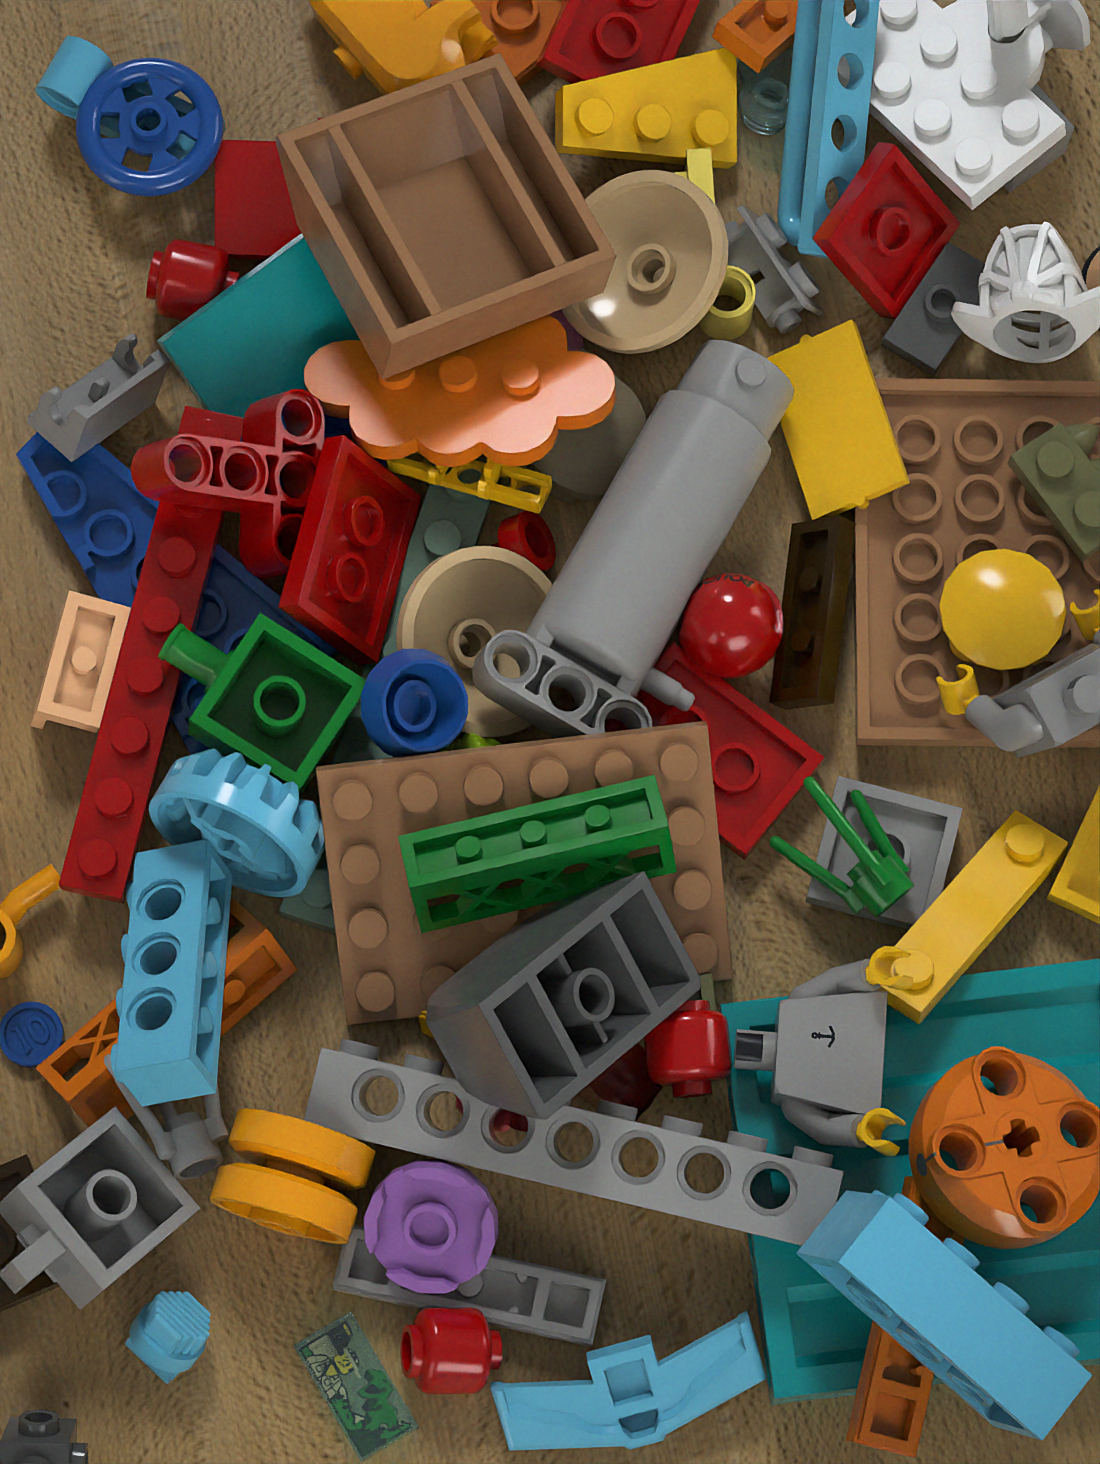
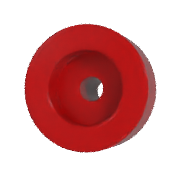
[491,510,556,572]

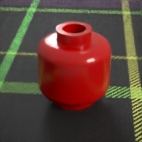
[146,239,241,321]
[643,1000,733,1098]
[400,1307,502,1395]

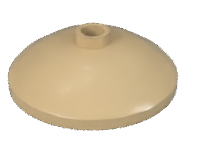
[561,170,728,354]
[396,546,562,738]

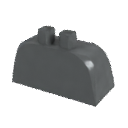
[426,871,701,1120]

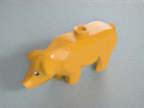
[308,0,499,96]

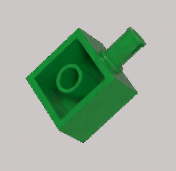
[158,613,366,798]

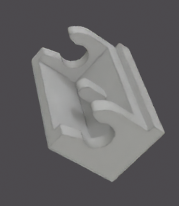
[27,334,170,462]

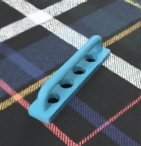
[777,0,880,259]

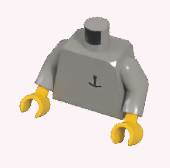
[936,589,1100,758]
[734,946,913,1157]

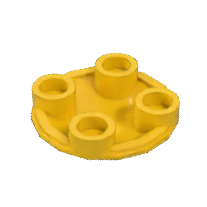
[939,548,1067,671]

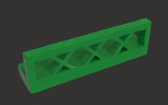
[398,775,677,933]

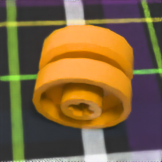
[210,1108,376,1244]

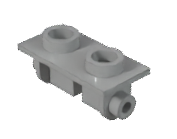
[725,205,824,334]

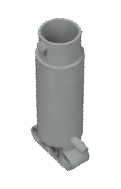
[472,340,795,738]

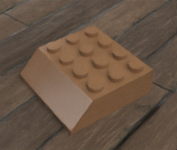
[275,53,617,380]

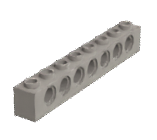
[304,1039,845,1245]

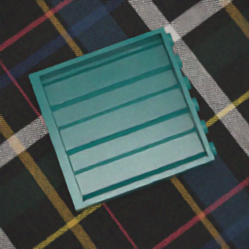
[718,959,1100,1405]

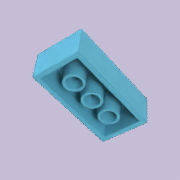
[796,1190,1092,1441]

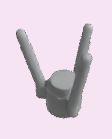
[104,1054,229,1181]

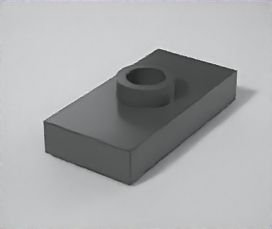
[881,242,985,377]

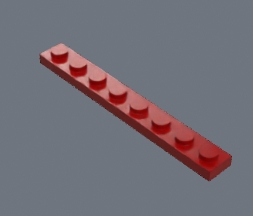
[58,405,244,904]

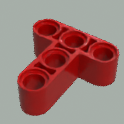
[130,389,325,579]

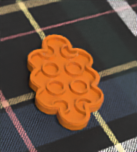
[304,314,617,467]

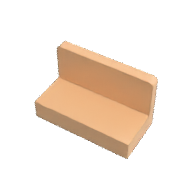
[30,590,131,733]

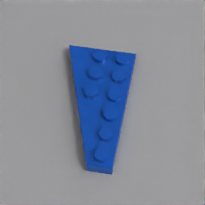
[16,432,340,755]

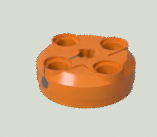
[909,1046,1100,1249]

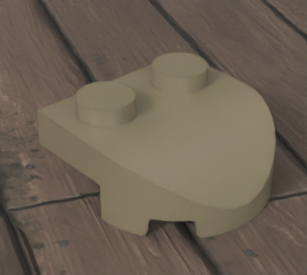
[525,347,647,504]

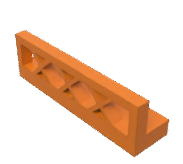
[36,897,298,1128]

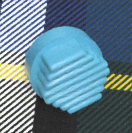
[125,1291,211,1384]

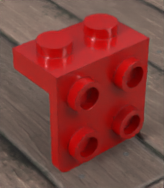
[214,118,322,260]

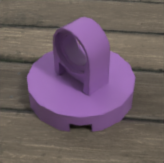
[364,1159,499,1293]

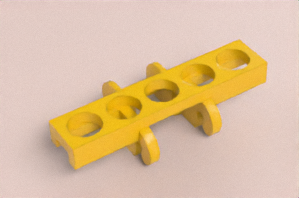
[387,451,552,514]

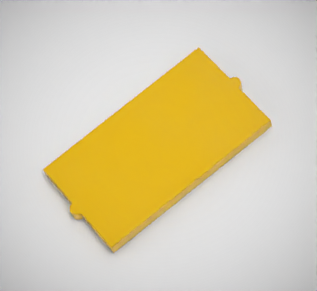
[766,319,910,520]

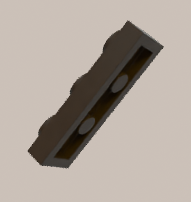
[769,515,856,710]

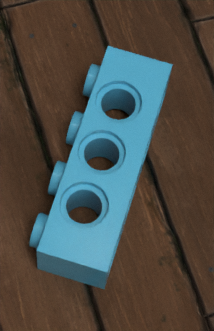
[111,839,232,1106]

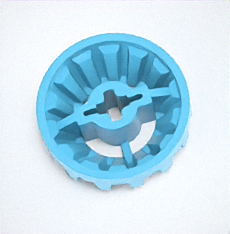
[149,749,325,897]

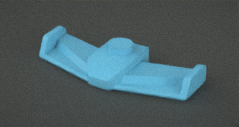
[490,1310,766,1451]

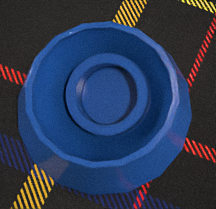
[361,649,468,757]

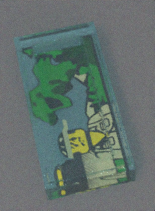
[294,1311,419,1463]

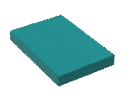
[157,233,361,418]

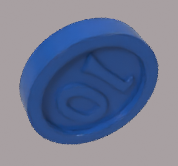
[0,1002,65,1068]

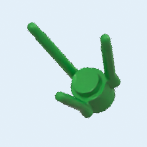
[769,776,915,918]

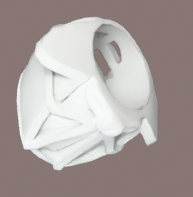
[951,221,1100,363]

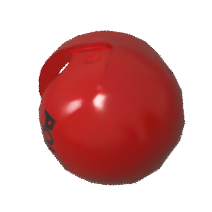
[678,573,783,679]

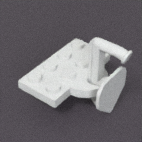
[837,0,1091,210]

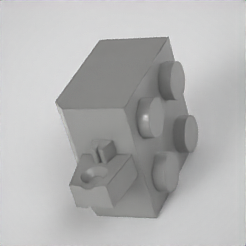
[0,1106,201,1310]

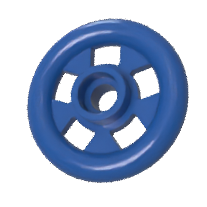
[76,57,224,197]

